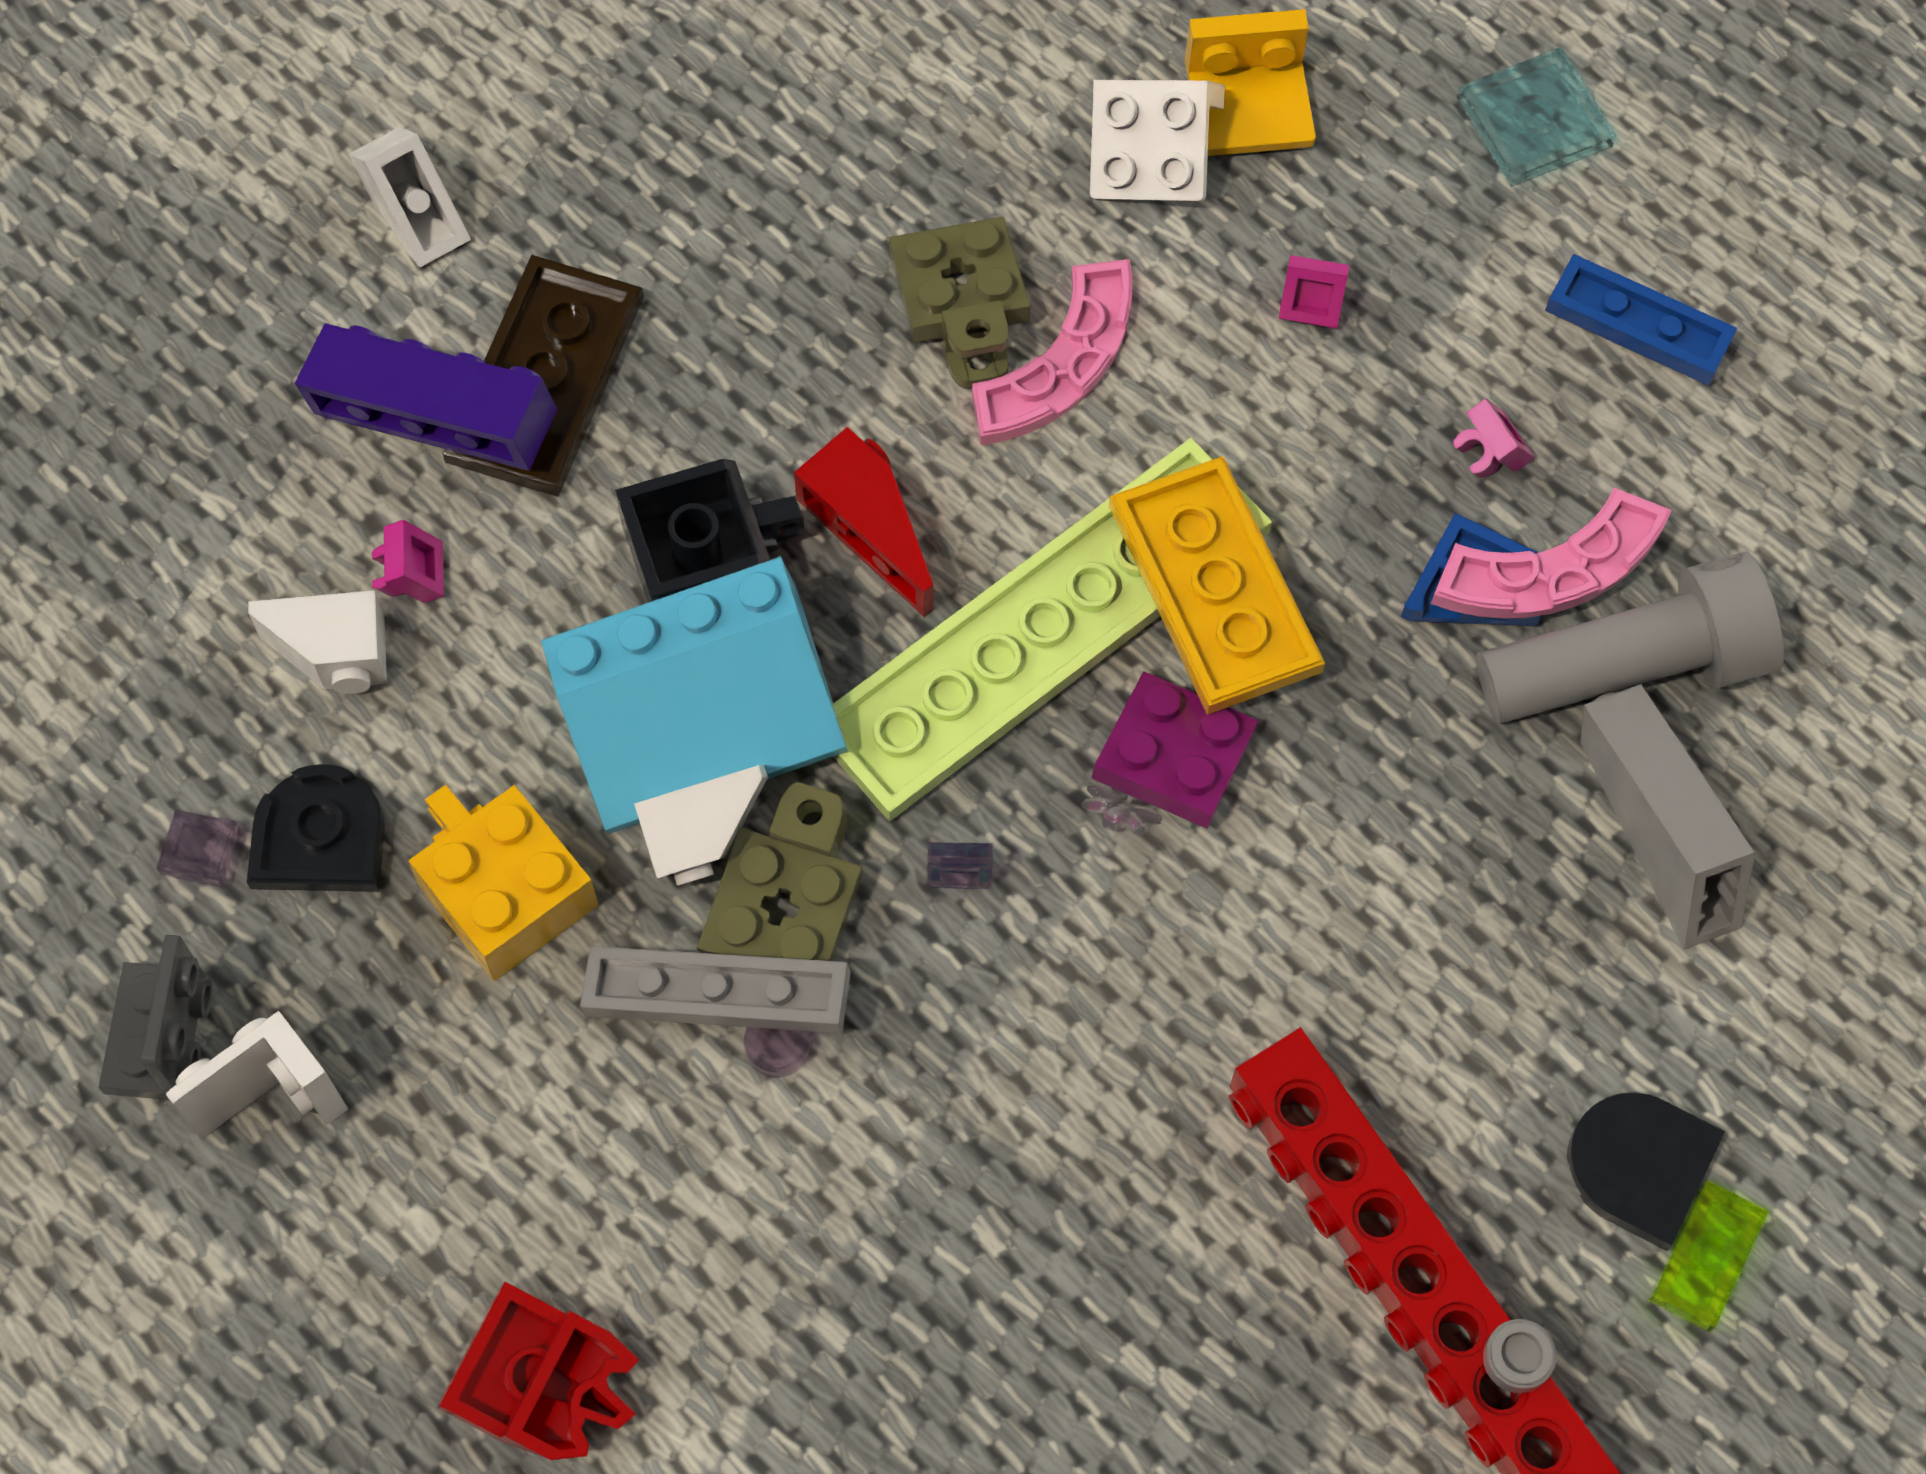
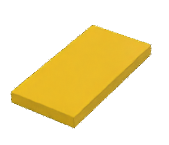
[1109,456,1325,715]

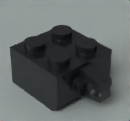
[615,459,805,603]

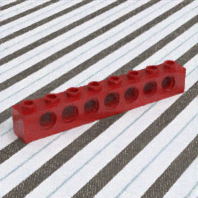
[1229,1027,1620,1474]

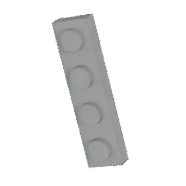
[580,946,851,1033]

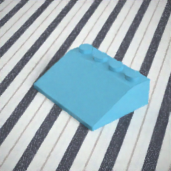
[541,556,848,834]

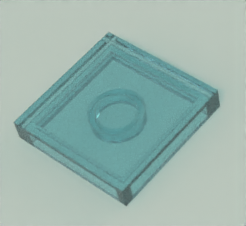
[1457,47,1617,187]

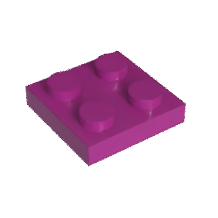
[1091,671,1259,829]

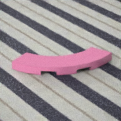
[972,259,1132,445]
[1431,488,1672,619]

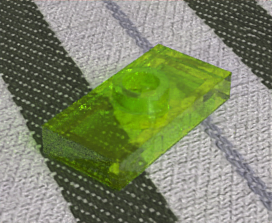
[1648,1180,1769,1333]

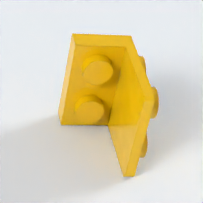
[1185,9,1316,156]

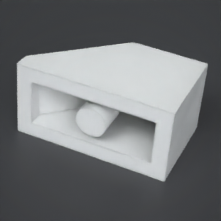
[348,127,471,267]
[248,590,387,694]
[634,765,768,886]

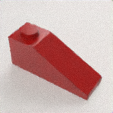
[794,427,933,617]

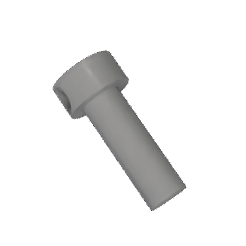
[1476,551,1784,724]

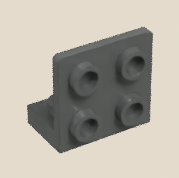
[98,935,212,1100]

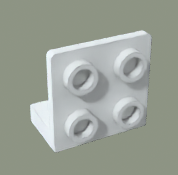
[1090,80,1225,201]
[166,1011,348,1139]

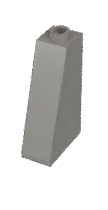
[1580,684,1755,950]

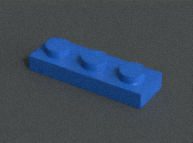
[1545,254,1737,386]

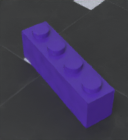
[294,323,558,471]

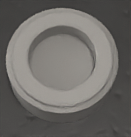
[1483,1319,1556,1393]

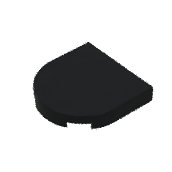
[247,764,385,892]
[1567,1093,1725,1251]

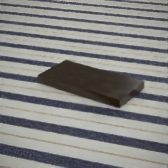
[442,255,644,497]

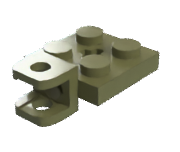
[889,216,1030,388]
[697,782,863,961]

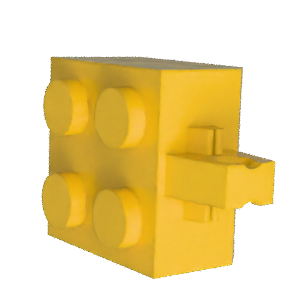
[408,784,599,982]

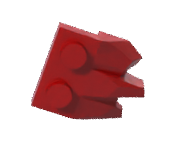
[436,1281,639,1460]

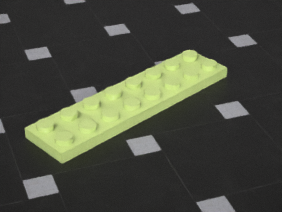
[833,438,1272,822]

